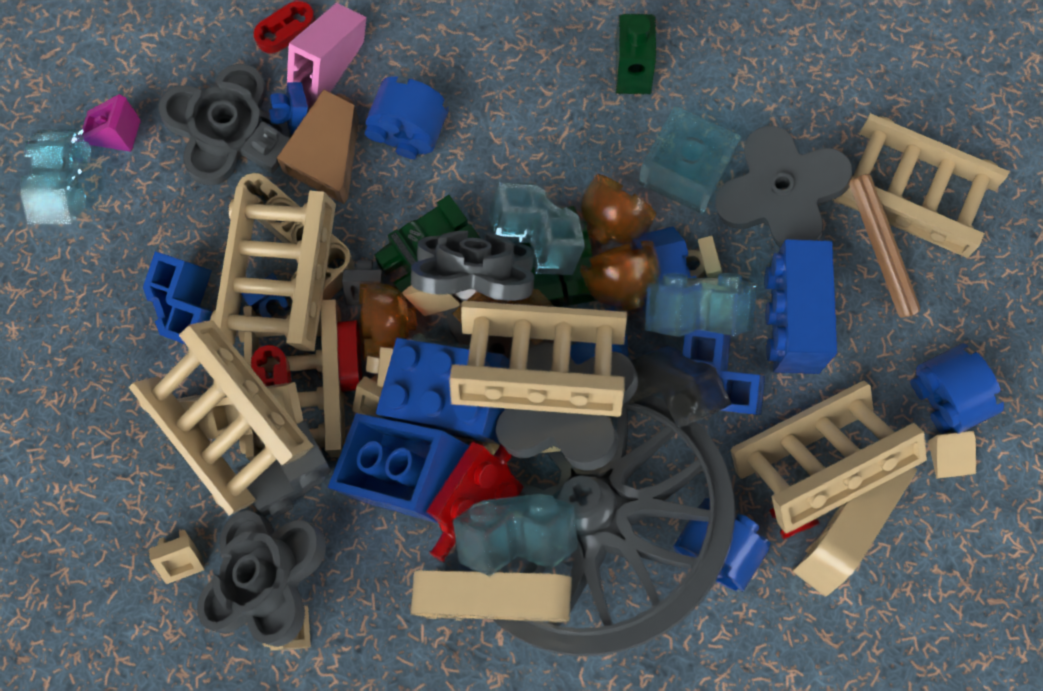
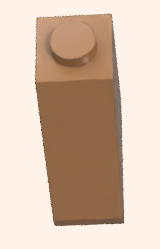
[277,89,359,204]

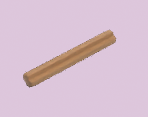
[849,174,920,318]

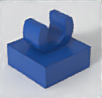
[269,82,308,134]
[241,273,289,318]

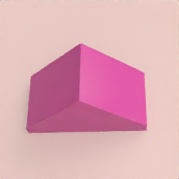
[78,94,141,152]

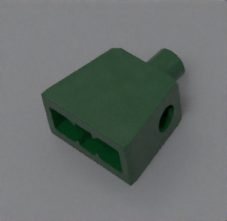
[615,14,656,95]

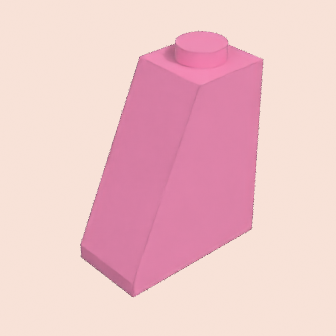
[286,3,367,111]

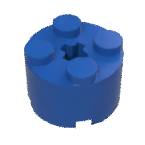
[365,76,449,160]
[910,343,1004,434]
[673,498,771,592]

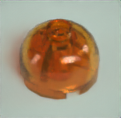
[580,174,657,245]
[580,241,661,311]
[359,283,417,360]

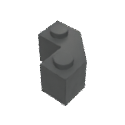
[237,421,331,517]

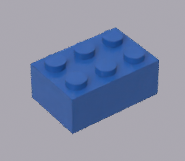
[764,239,837,374]
[375,338,510,445]
[328,413,469,523]

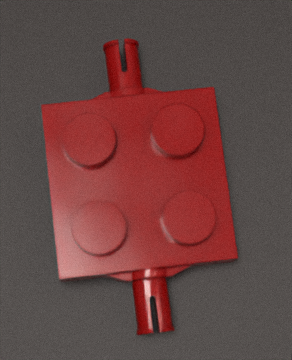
[426,441,524,563]

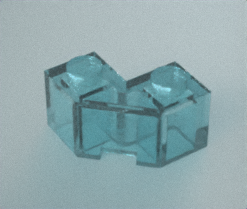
[20,129,91,224]
[488,182,585,275]
[645,273,757,336]
[453,494,578,576]

